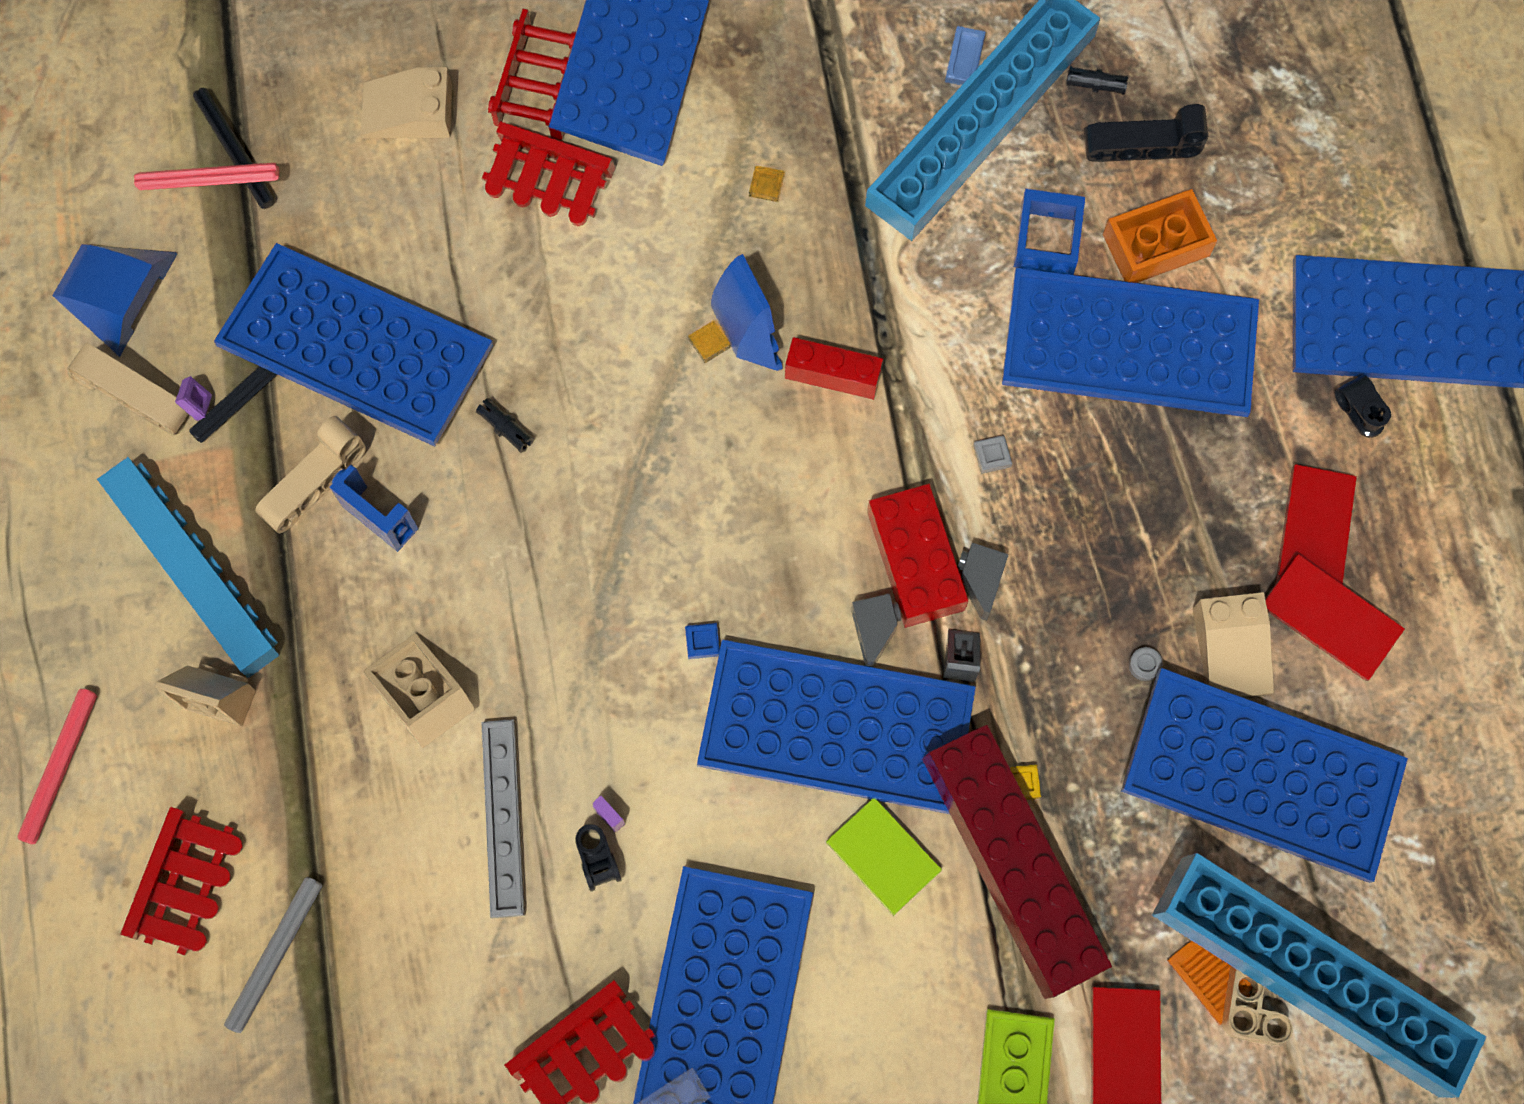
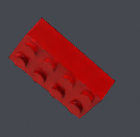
[867,484,969,628]

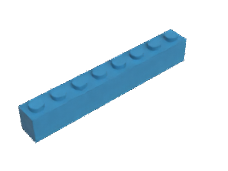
[97,457,279,678]

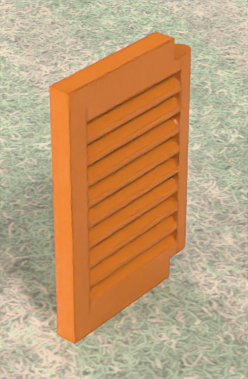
[1167,941,1252,1025]

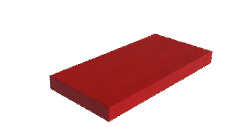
[1276,464,1357,585]
[1265,554,1405,681]
[1091,987,1161,1104]

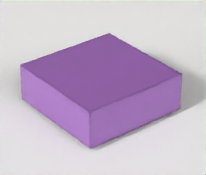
[175,376,212,421]
[592,796,625,832]

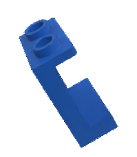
[329,465,418,552]

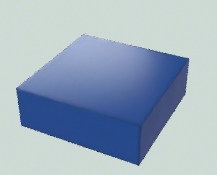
[685,623,720,660]

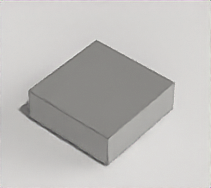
[973,435,1012,474]

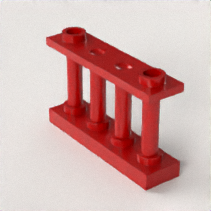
[488,9,578,141]

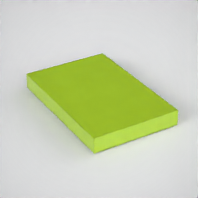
[826,799,942,916]
[977,1009,1055,1104]

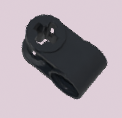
[1334,375,1391,438]
[575,824,622,892]

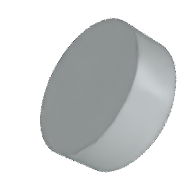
[1129,647,1163,681]

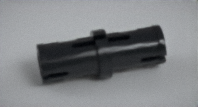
[1066,66,1128,95]
[476,398,534,453]

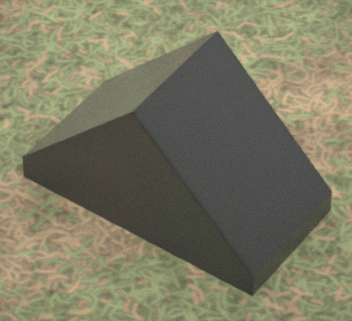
[943,629,980,682]

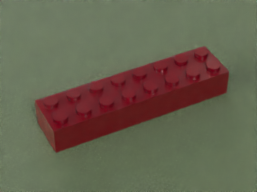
[922,724,1113,999]

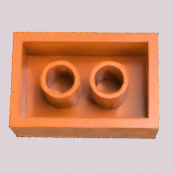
[1103,189,1217,283]

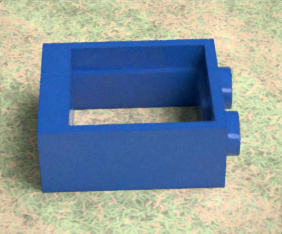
[1013,189,1085,275]

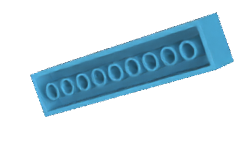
[865,0,1100,241]
[1152,853,1486,1098]

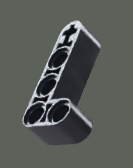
[1084,104,1209,162]

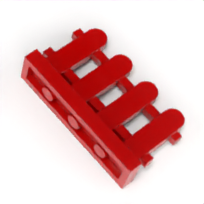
[482,121,616,226]
[120,807,243,956]
[504,980,655,1104]

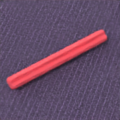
[134,162,280,190]
[17,688,97,844]

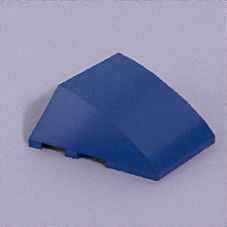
[52,244,177,357]
[711,254,783,371]

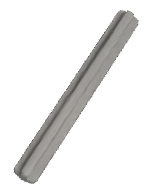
[224,877,322,1033]

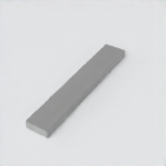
[481,719,525,919]

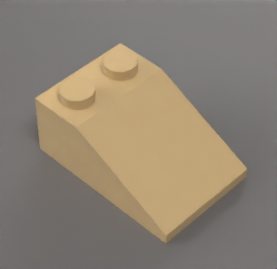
[361,67,453,138]
[1193,592,1274,698]
[363,633,475,749]
[154,664,256,726]

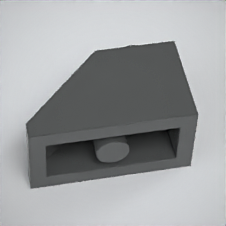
[957,543,1009,621]
[851,594,901,667]

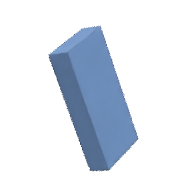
[945,26,985,85]

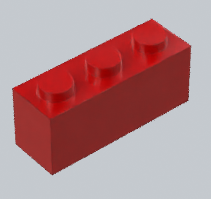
[785,337,883,400]

